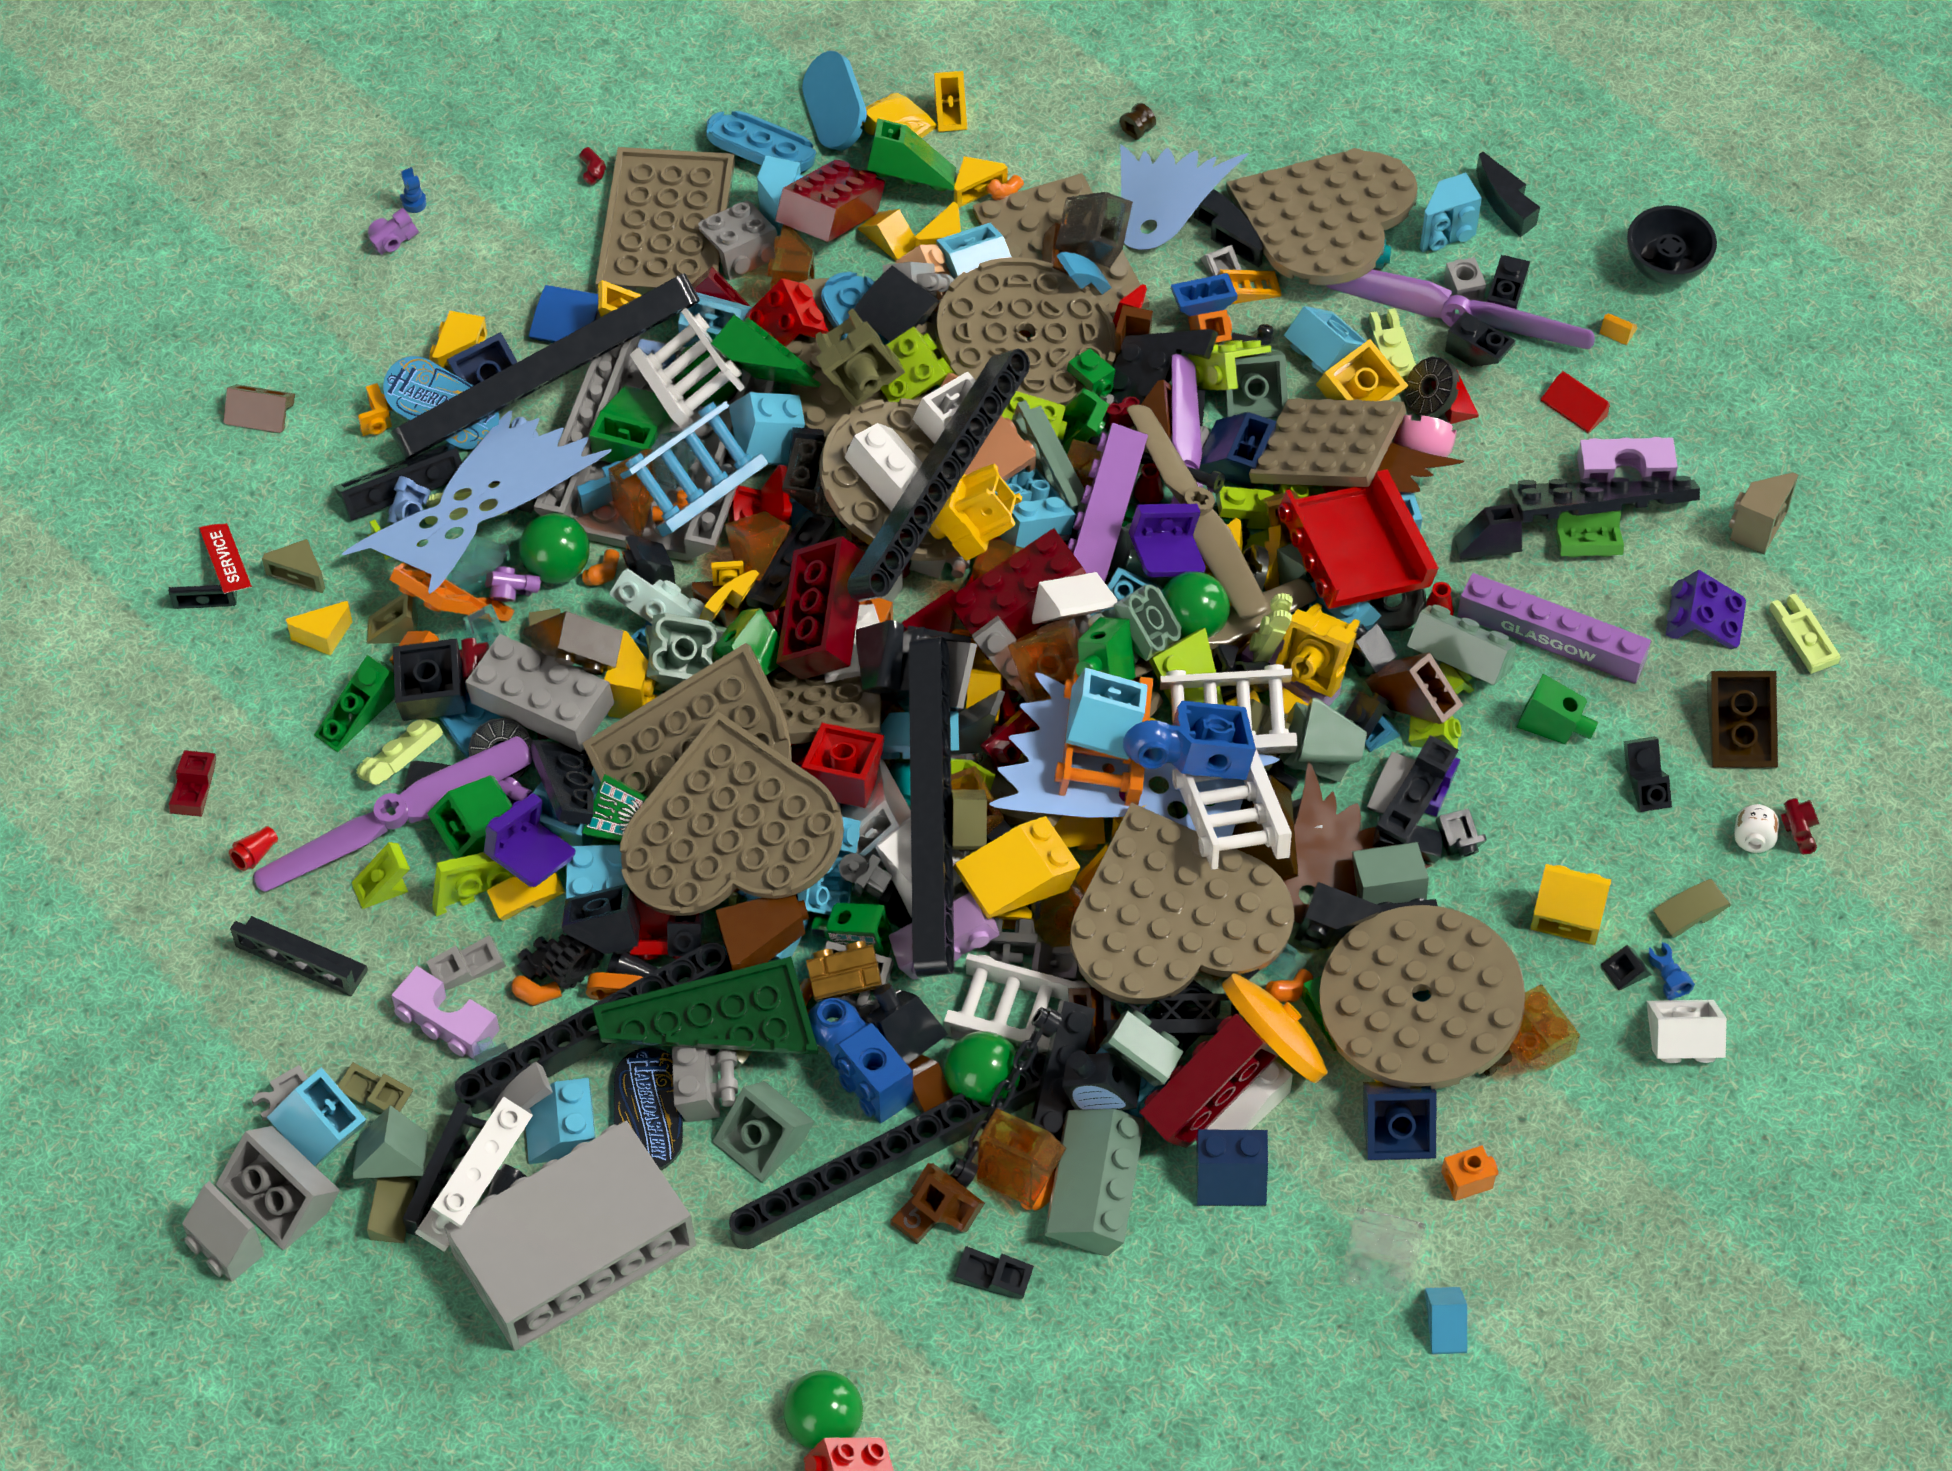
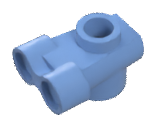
[387,476,431,525]

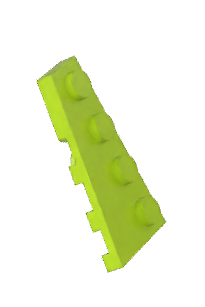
[1149,628,1224,706]
[432,836,563,917]

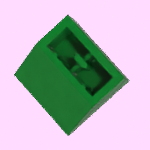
[427,775,512,859]

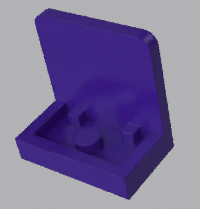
[1128,504,1206,577]
[1665,569,1746,649]
[484,793,576,887]

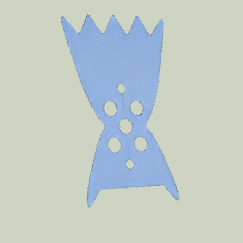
[342,411,612,594]
[989,673,1279,838]

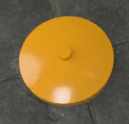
[1222,973,1327,1083]

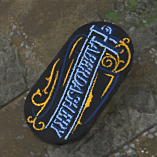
[614,1047,683,1171]

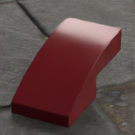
[169,750,216,817]

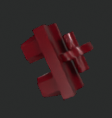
[980,709,1040,772]

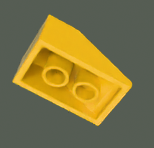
[953,816,1081,919]

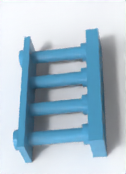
[620,401,769,537]

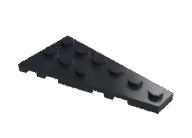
[1509,476,1700,523]

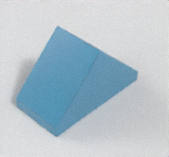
[1425,1287,1467,1354]

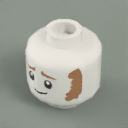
[1734,804,1779,853]

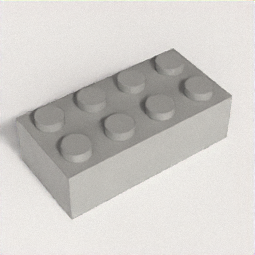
[465,634,614,752]

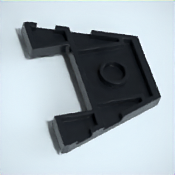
[1109,329,1218,405]

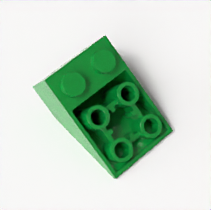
[867,118,956,191]
[711,314,821,388]
[589,385,674,472]

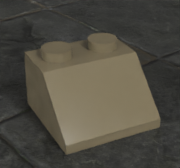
[1728,472,1799,555]

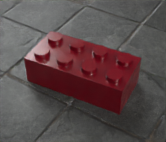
[775,160,885,242]
[947,528,1087,660]
[776,536,865,680]
[1140,1014,1279,1148]

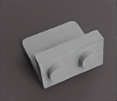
[698,201,781,281]

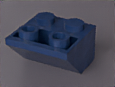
[1199,412,1277,489]

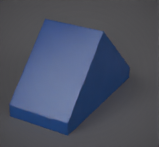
[1170,273,1238,316]

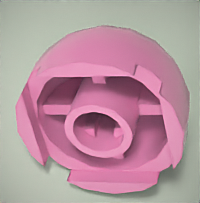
[1393,415,1457,469]

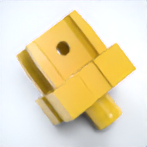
[929,463,1022,561]
[1276,603,1360,698]

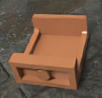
[965,415,1036,481]

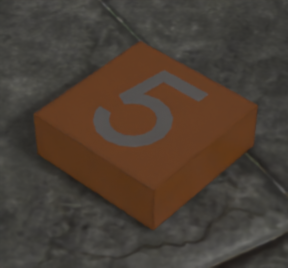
[891,1196,937,1244]

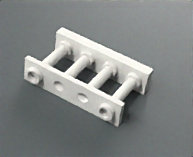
[630,308,745,430]
[1160,664,1297,754]
[1172,749,1292,870]
[944,953,1092,1058]
[415,1097,533,1252]

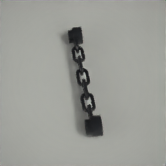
[947,1007,1062,1188]

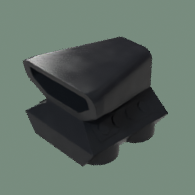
[855,620,931,701]

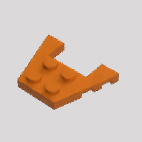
[389,562,515,622]

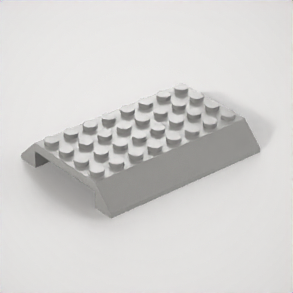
[534,335,775,561]

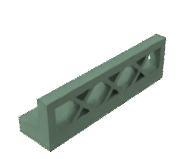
[1011,400,1086,521]

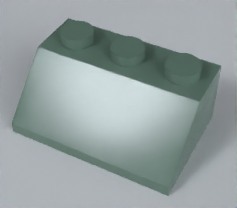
[1407,605,1516,685]

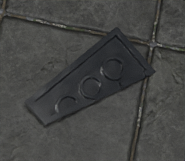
[530,740,594,825]

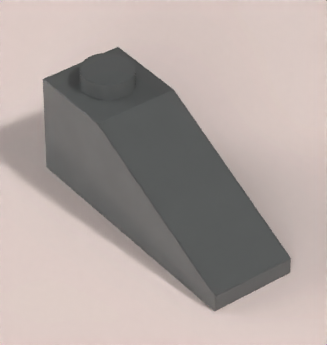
[951,690,1005,764]

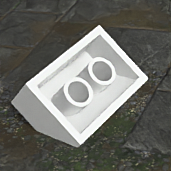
[844,423,922,512]

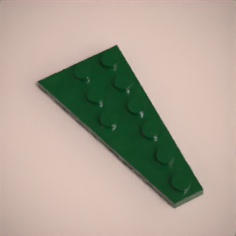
[592,956,818,1055]

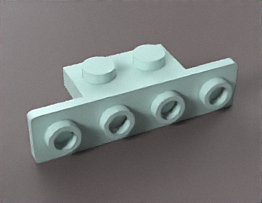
[610,569,723,645]

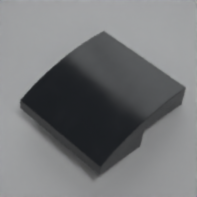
[853,265,940,342]

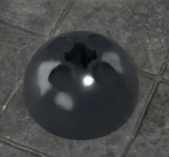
[1627,205,1717,285]

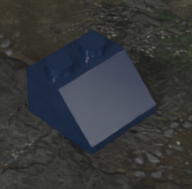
[444,332,517,386]
[1363,1082,1437,1160]
[1196,1129,1268,1206]

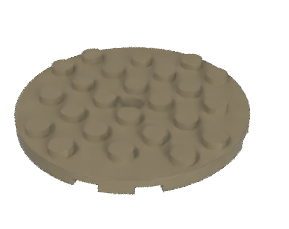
[935,257,1116,405]
[819,398,960,561]
[1320,905,1525,1089]

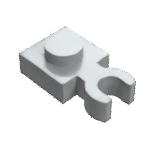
[252,1065,308,1121]

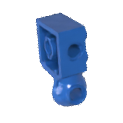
[1123,701,1256,780]
[808,998,914,1124]

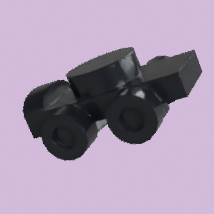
[517,936,557,981]

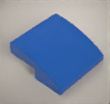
[529,285,598,343]

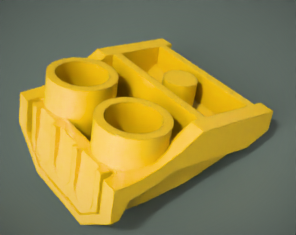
[862,93,937,138]

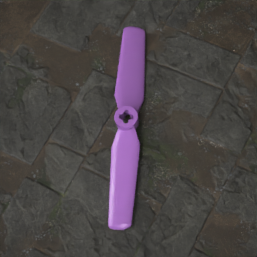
[1326,269,1595,349]
[1171,354,1204,504]
[254,736,532,892]

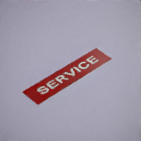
[199,523,252,593]

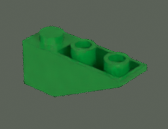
[314,655,395,752]

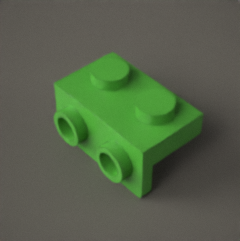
[1555,510,1624,557]

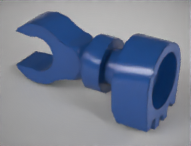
[400,167,427,213]
[1648,942,1695,1000]

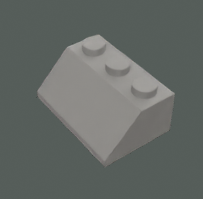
[216,1126,340,1250]

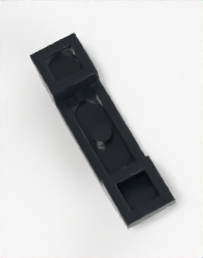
[1376,735,1459,844]

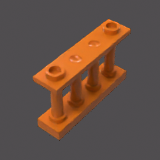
[1054,667,1153,806]

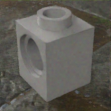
[1444,257,1486,301]

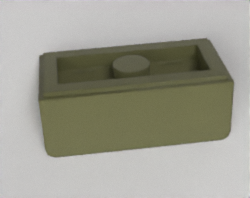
[367,1176,417,1243]

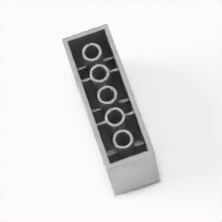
[444,1120,696,1351]

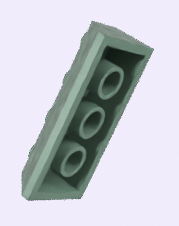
[1044,1108,1145,1256]

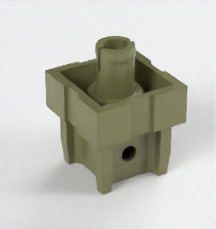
[815,308,905,407]

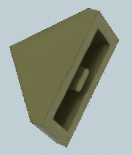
[262,539,325,593]
[367,593,418,644]
[952,790,987,850]

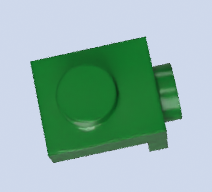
[1067,348,1115,398]

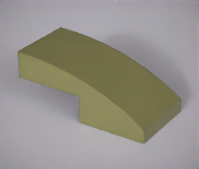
[1653,879,1731,938]
[338,1062,413,1114]

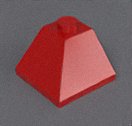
[801,722,884,808]

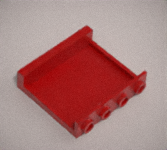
[1278,469,1439,609]

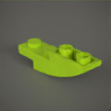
[1215,484,1326,529]

